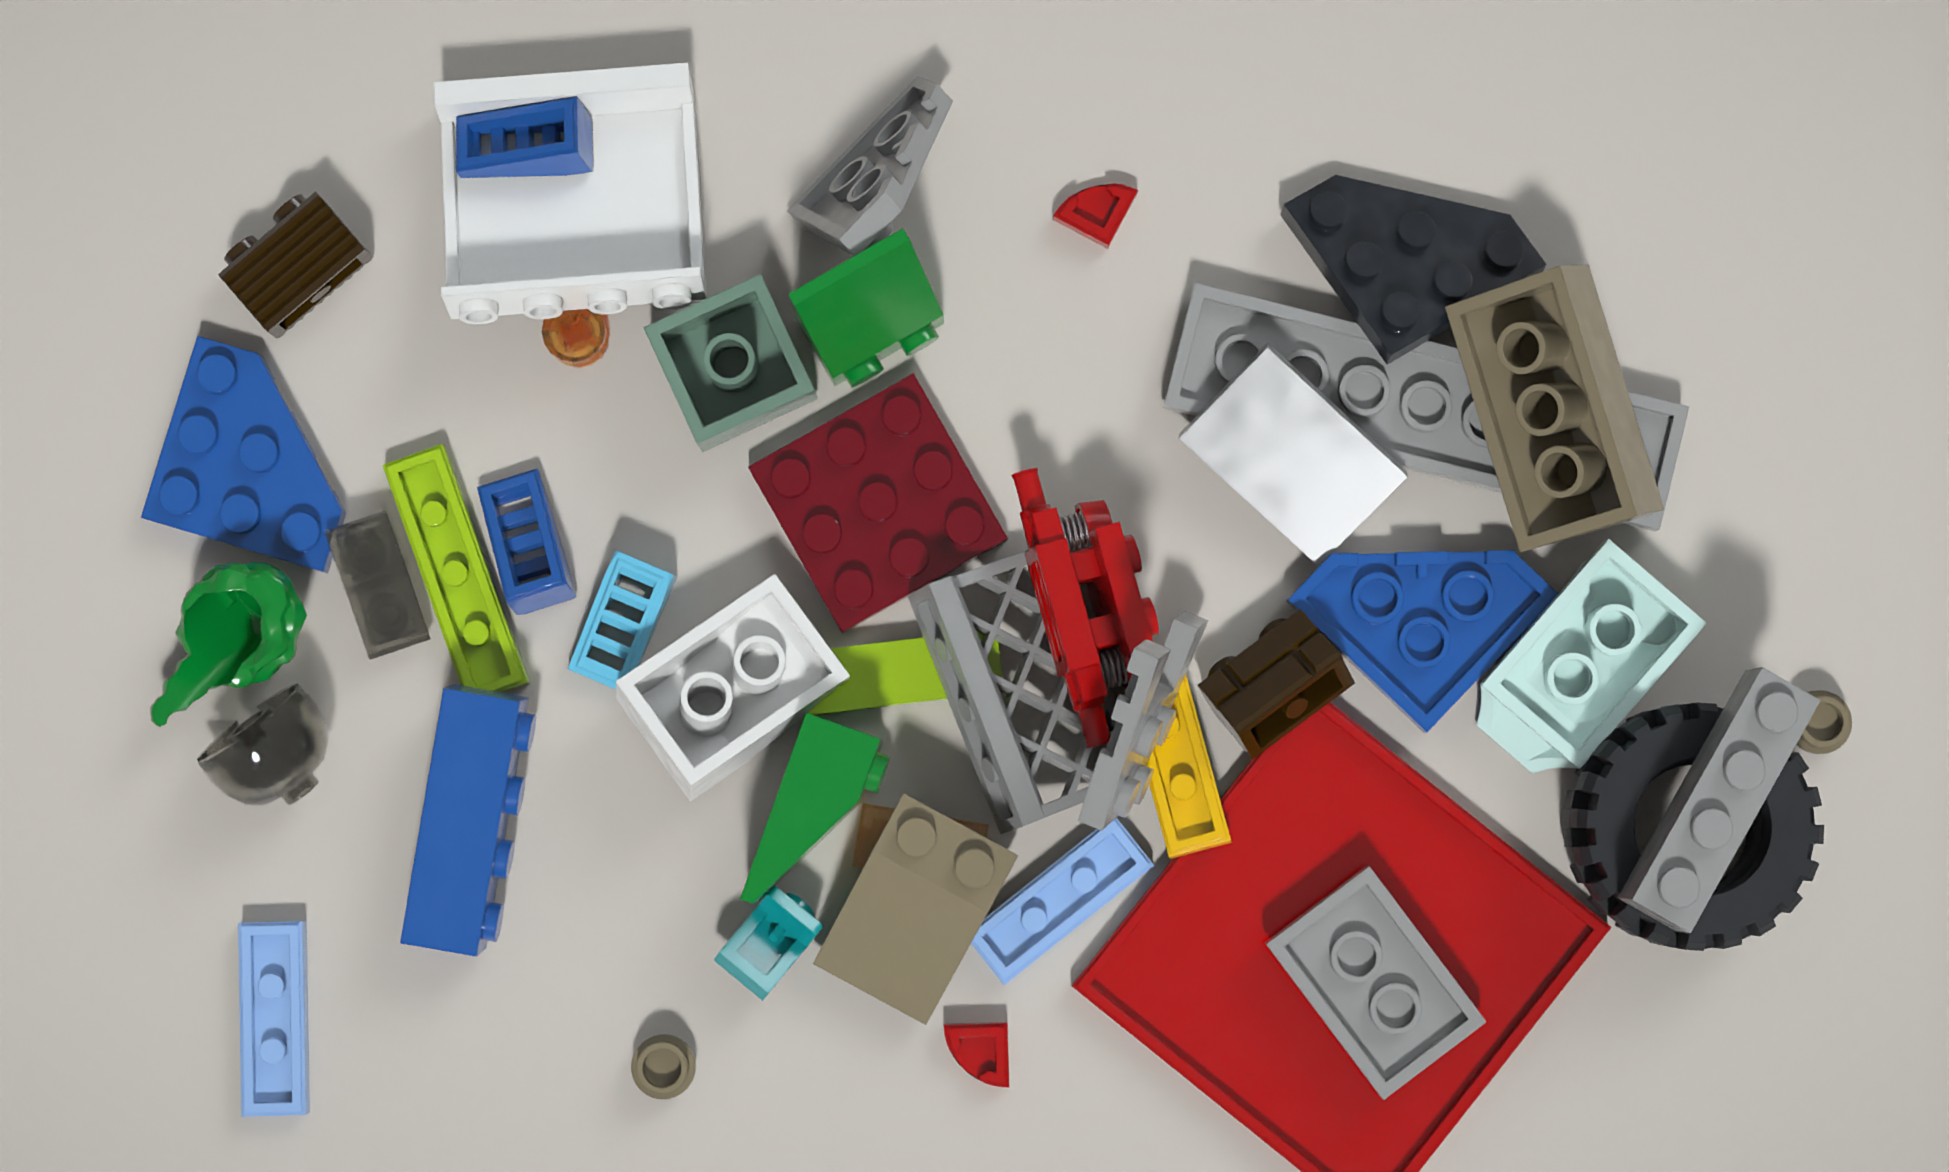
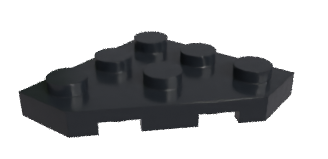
[1280,175,1547,365]

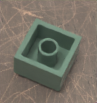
[643,274,818,452]

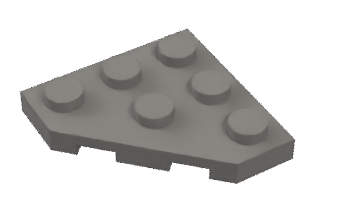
[787,76,953,256]

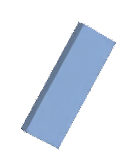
[971,818,1154,985]
[238,921,310,1117]

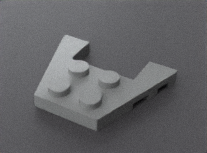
[1078,611,1208,831]

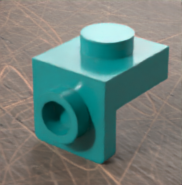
[714,886,823,1001]

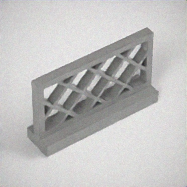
[908,550,1117,835]

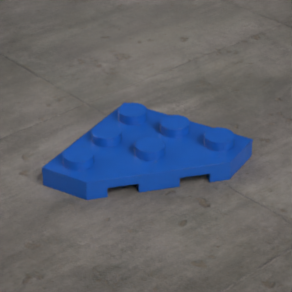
[141,336,346,574]
[1286,550,1558,733]

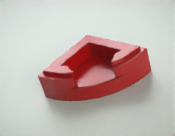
[1052,183,1138,249]
[943,1022,1009,1088]

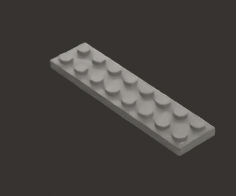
[1163,283,1690,532]

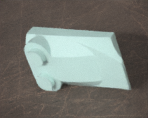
[1476,539,1707,774]

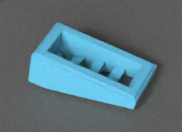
[568,550,677,689]

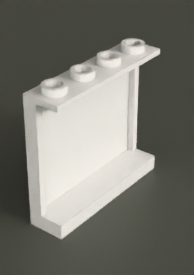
[433,62,706,324]

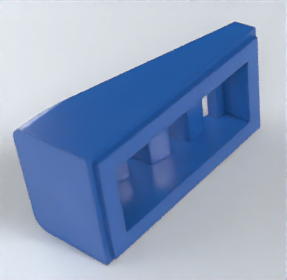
[456,96,593,178]
[477,468,576,615]

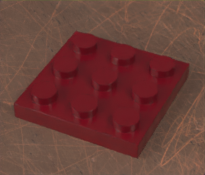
[748,373,1008,634]

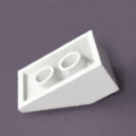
[616,574,850,802]

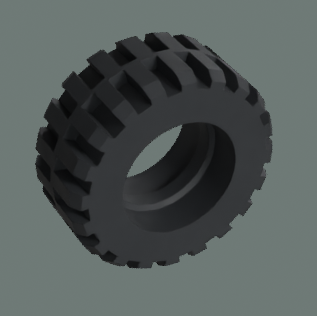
[1562,702,1824,951]

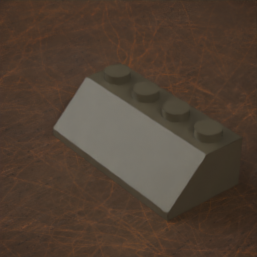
[1445,264,1664,552]

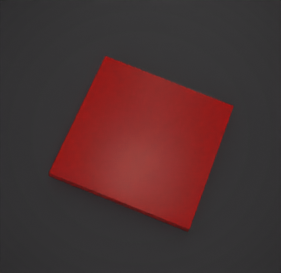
[1071,702,1612,1172]

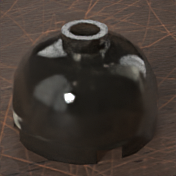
[197,683,329,805]

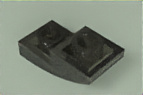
[324,511,431,660]

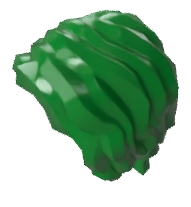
[150,562,307,727]

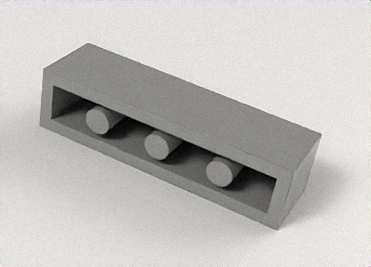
[1618,667,1821,933]

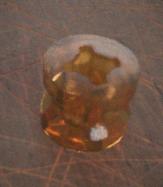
[541,309,610,368]

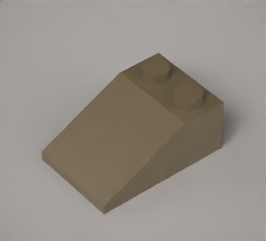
[813,793,1019,1025]

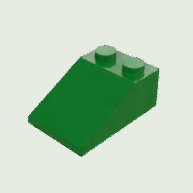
[788,228,944,388]
[740,713,891,904]

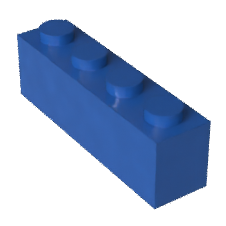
[400,684,536,957]

